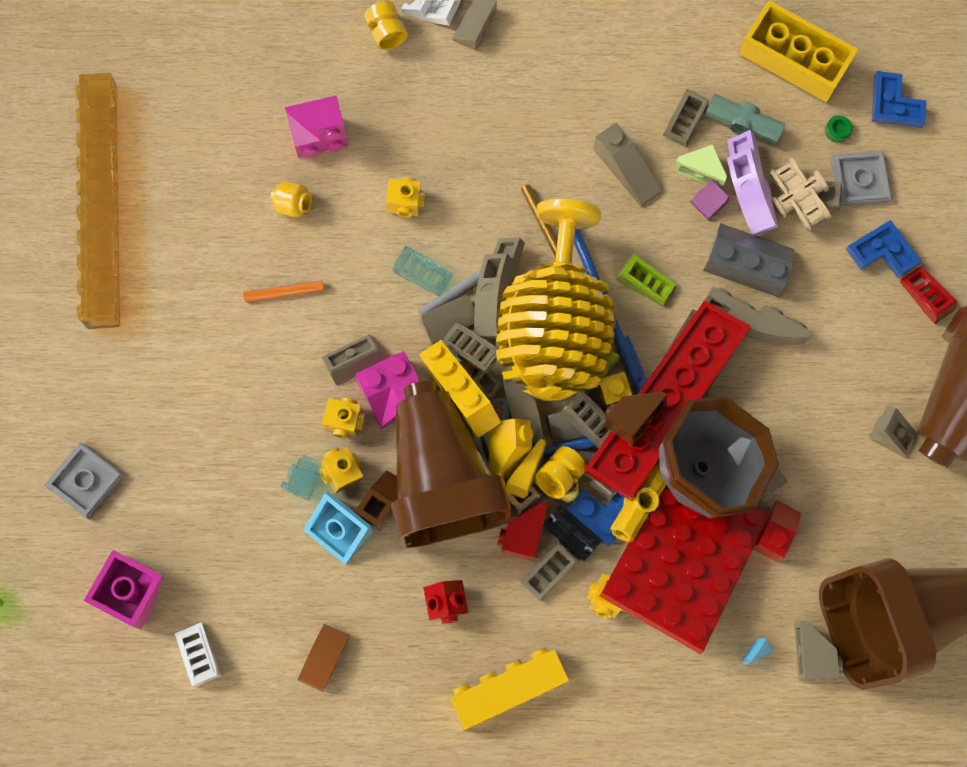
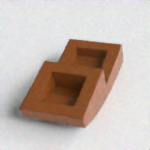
[298,624,349,692]

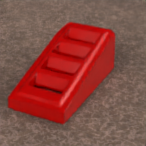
[900,266,958,324]

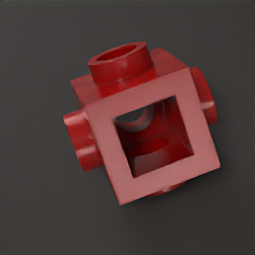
[423,580,469,624]

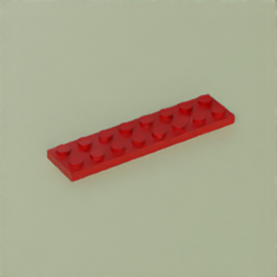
[585,300,751,501]

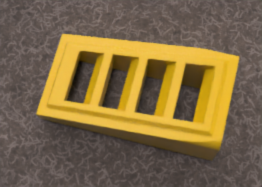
[506,439,546,499]

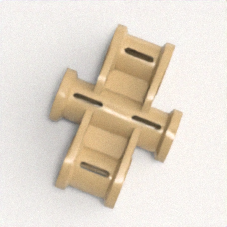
[769,157,831,232]

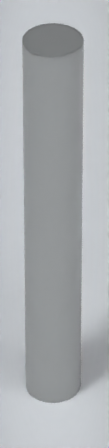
[418,269,481,316]

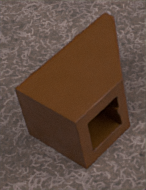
[355,470,397,531]

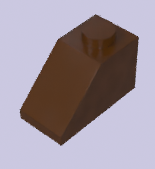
[605,392,667,446]

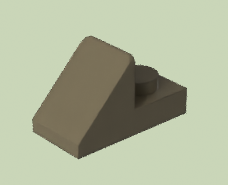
[869,406,919,458]

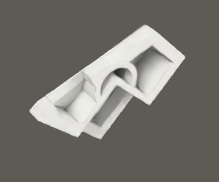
[401,0,461,25]

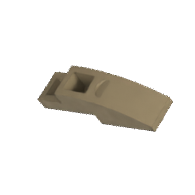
[474,237,525,339]
[705,286,812,345]

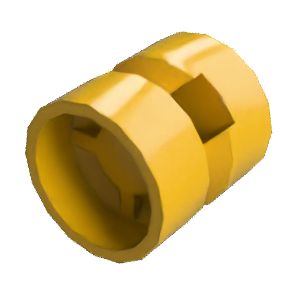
[364,1,408,50]
[535,446,586,499]

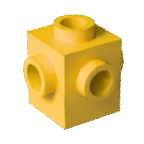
[386,177,425,218]
[322,397,366,439]
[319,447,363,494]
[587,573,624,619]

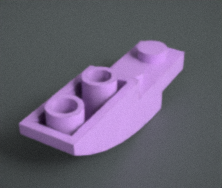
[727,130,778,236]

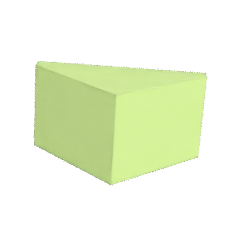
[673,145,727,188]

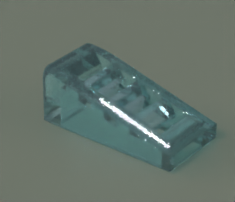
[393,245,452,296]

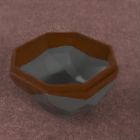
[659,396,779,518]

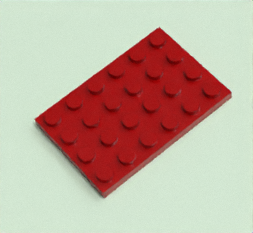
[599,484,770,655]

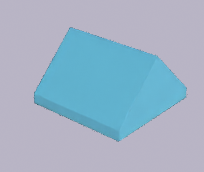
[304,491,373,565]

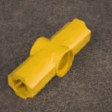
[610,463,666,543]

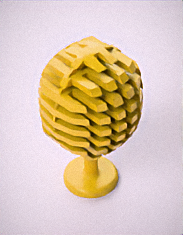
[496,199,616,401]

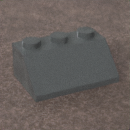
[703,223,794,297]

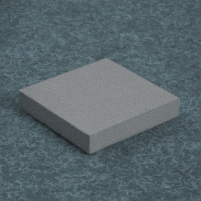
[831,151,892,206]
[45,442,124,519]

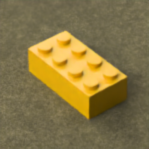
[738,0,858,103]

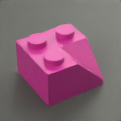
[285,95,348,158]
[355,351,420,429]
[83,550,163,630]

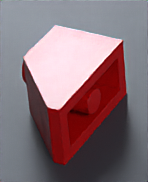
[753,500,801,562]
[497,502,548,561]

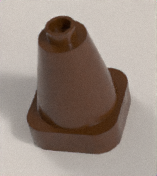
[917,306,967,469]
[390,380,512,549]
[819,558,967,690]

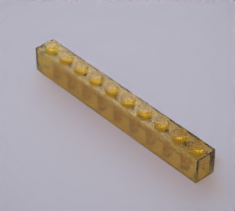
[75,73,120,329]

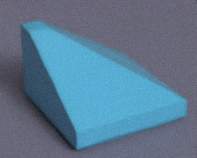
[742,638,773,665]

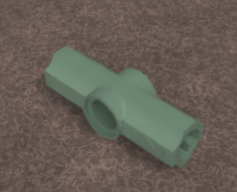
[705,93,786,145]

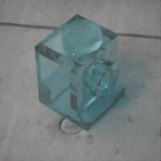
[280,455,321,501]

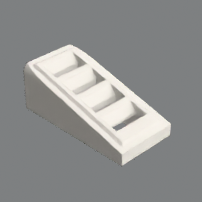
[175,622,222,687]

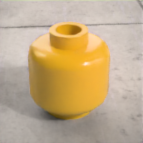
[271,181,312,218]

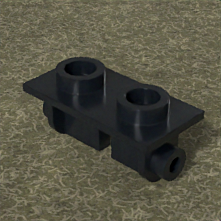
[542,505,602,562]

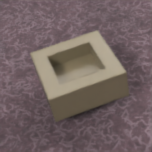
[817,181,842,210]

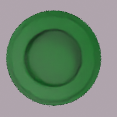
[825,115,852,143]

